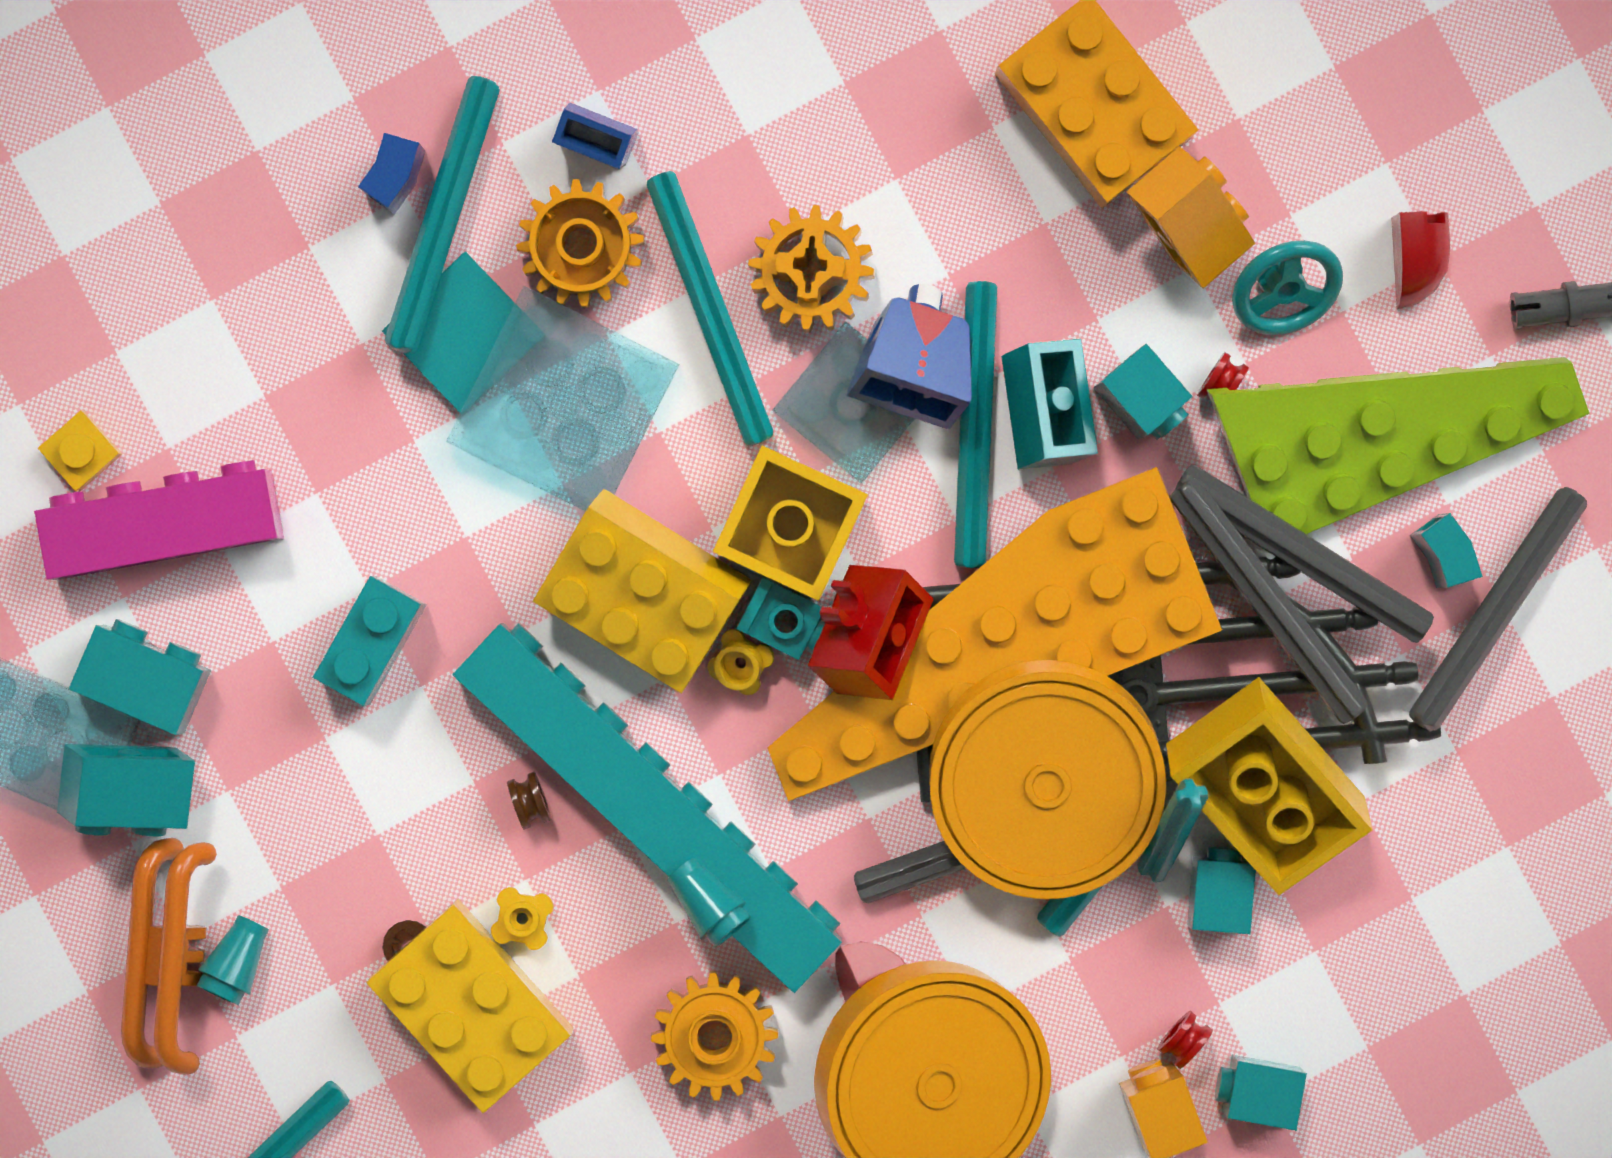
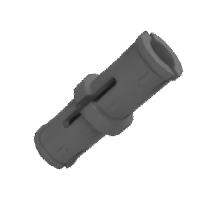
[1510,281,1612,330]

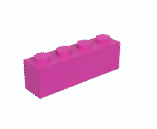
[34,460,284,580]

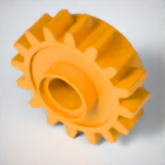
[516,179,645,309]
[651,971,778,1101]

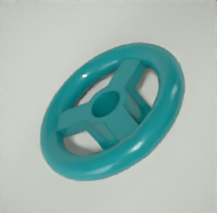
[1232,240,1343,335]

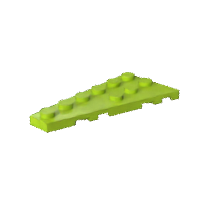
[1207,357,1590,534]

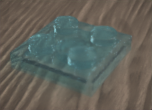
[772,321,915,484]

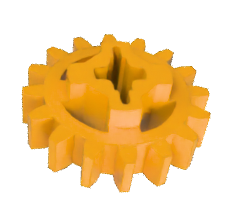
[748,205,875,333]

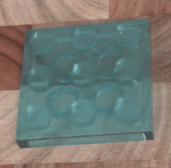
[446,286,680,511]

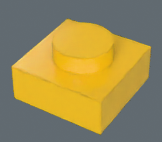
[38,410,123,492]

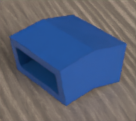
[552,102,639,169]
[358,133,426,215]

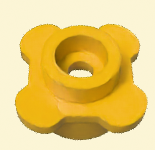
[708,629,774,695]
[491,887,554,950]

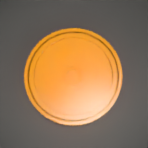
[929,660,1166,899]
[814,960,1051,1158]

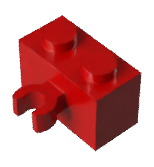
[808,564,934,700]

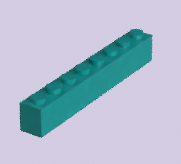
[452,623,842,994]

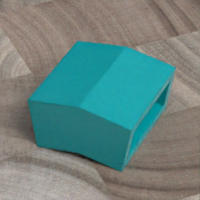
[1410,512,1483,588]

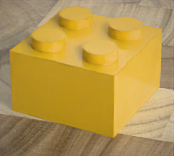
[712,445,868,601]

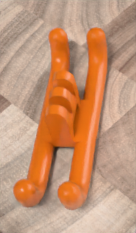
[121,838,217,1075]

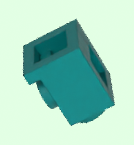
[736,577,825,660]

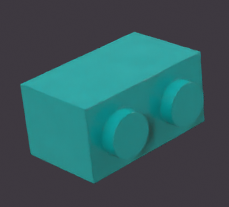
[1001,338,1098,470]
[1093,343,1193,440]
[312,575,427,706]
[68,619,211,735]
[57,744,195,837]

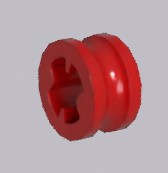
[1197,352,1249,399]
[1157,1011,1213,1069]

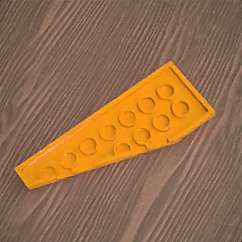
[767,467,1222,802]

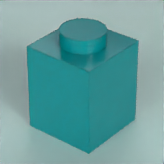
[1187,847,1256,935]
[1215,1054,1307,1131]

